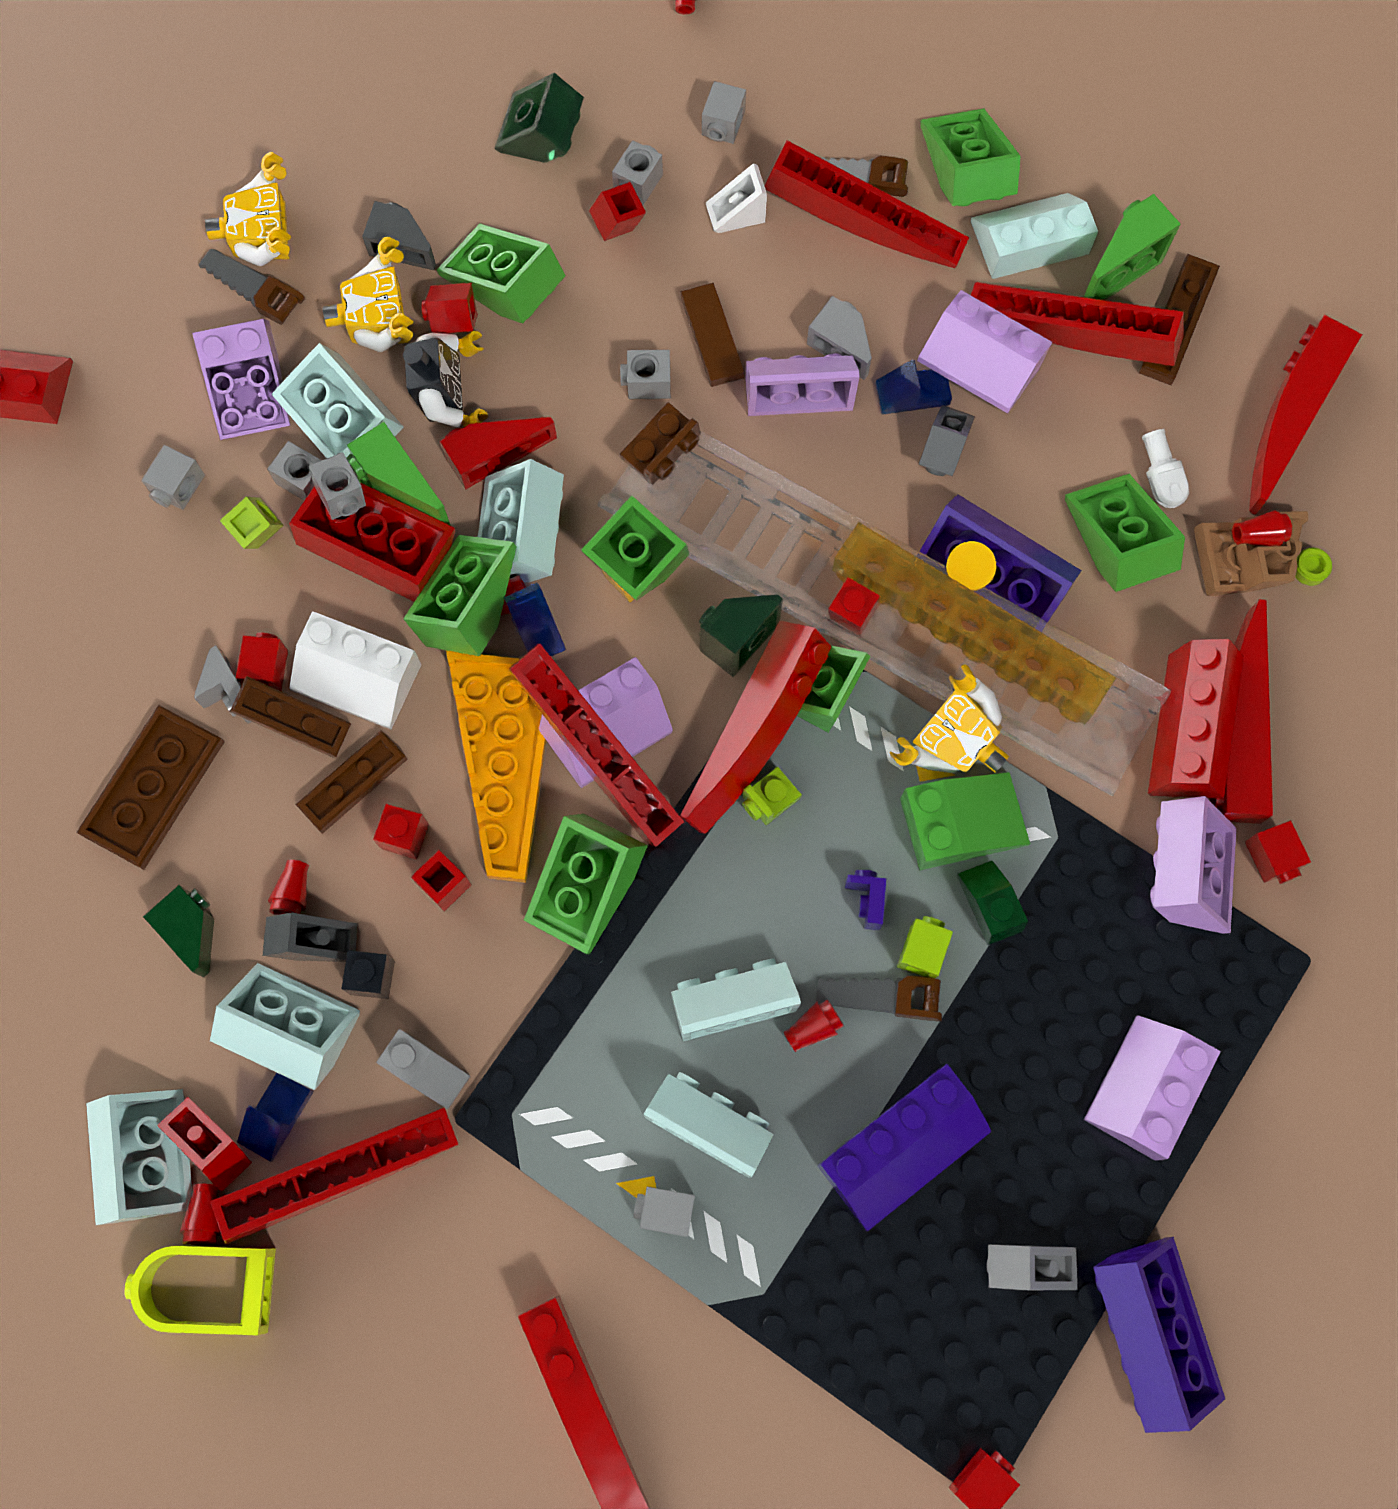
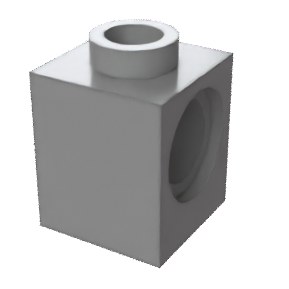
[702,81,746,144]
[612,140,663,205]
[620,350,671,399]
[267,441,322,500]
[141,445,205,510]
[308,452,366,520]
[633,1187,695,1237]

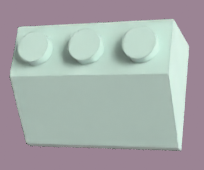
[971,193,1098,279]
[272,343,404,461]
[478,459,564,583]
[671,958,801,1042]
[210,963,360,1090]
[643,1072,774,1178]
[86,1089,193,1225]

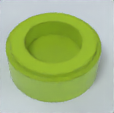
[1295,547,1332,586]

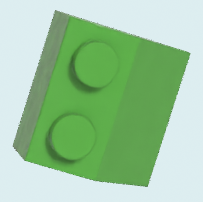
[581,496,690,601]

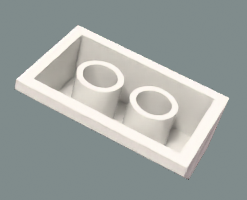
[289,611,422,730]

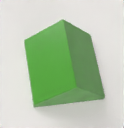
[797,646,871,733]

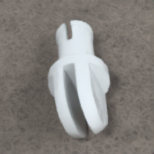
[1142,429,1189,508]

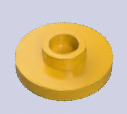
[946,541,996,591]

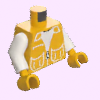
[205,152,291,267]
[323,237,414,352]
[890,664,1009,773]

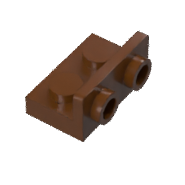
[619,402,701,486]

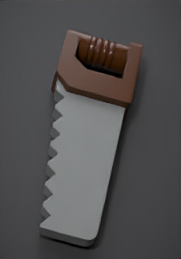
[822,155,908,197]

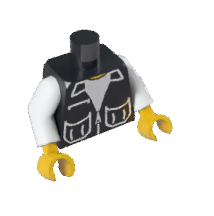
[403,331,488,427]

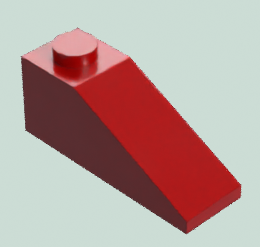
[439,417,557,490]

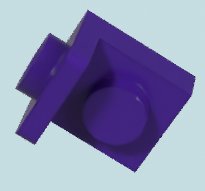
[845,870,887,930]

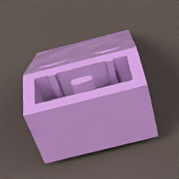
[192,319,291,440]

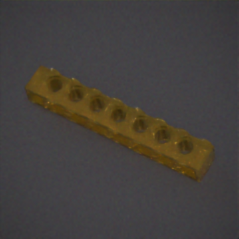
[832,522,1116,725]

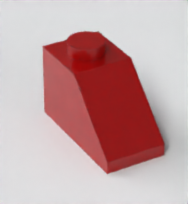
[157,1097,252,1192]

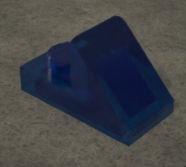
[875,360,952,415]
[503,583,566,656]
[237,1072,314,1162]

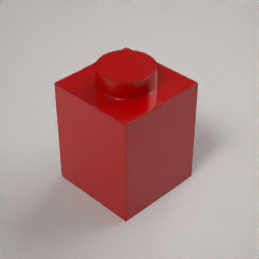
[589,182,646,241]
[422,283,478,333]
[828,577,880,636]
[236,632,288,692]
[373,804,429,860]
[1245,820,1311,884]
[411,850,471,912]
[948,1448,1020,1509]

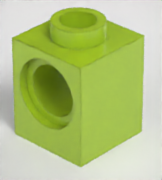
[220,496,284,549]
[897,916,953,978]

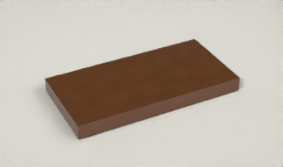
[76,705,225,870]

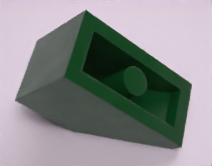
[957,860,1028,945]
[143,885,214,978]

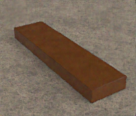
[1139,253,1220,386]

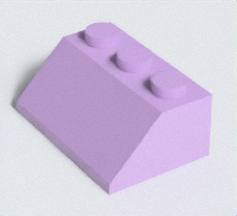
[917,290,1052,414]
[745,353,859,416]
[539,657,673,788]
[1151,796,1237,934]
[1084,1016,1221,1161]

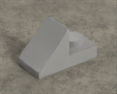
[194,646,251,724]

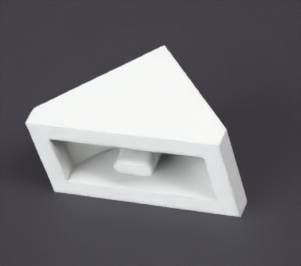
[706,163,767,233]

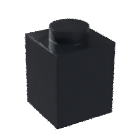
[341,950,395,1000]

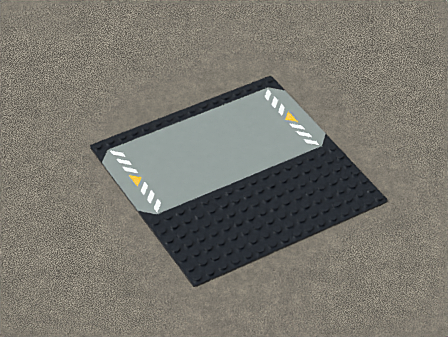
[455,670,1311,1482]

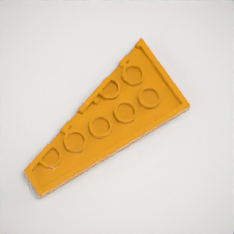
[446,651,546,883]

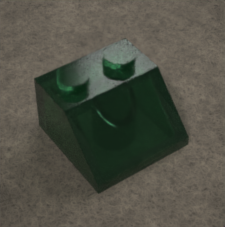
[494,72,584,163]
[699,594,783,677]

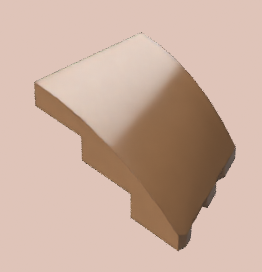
[1194,511,1308,596]

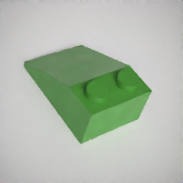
[921,108,1021,206]
[1084,194,1181,300]
[437,223,566,324]
[347,422,451,526]
[1065,473,1185,592]
[403,535,517,656]
[900,772,1030,871]
[524,813,648,954]

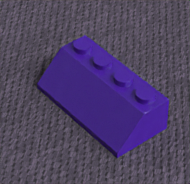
[912,494,1082,642]
[817,1064,992,1231]
[1093,1237,1226,1433]

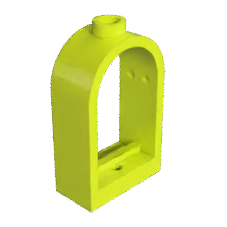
[125,1245,276,1335]

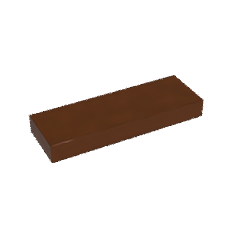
[680,282,745,387]
[229,676,351,758]
[295,730,408,834]

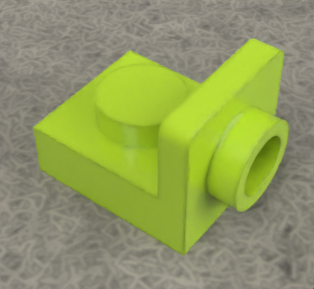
[742,767,802,826]

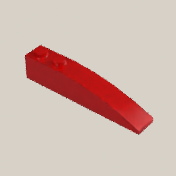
[764,140,969,268]
[971,282,1184,366]
[1249,314,1363,515]
[1210,599,1273,824]
[680,621,832,834]
[508,643,684,847]
[210,1107,459,1244]
[518,1295,651,1509]

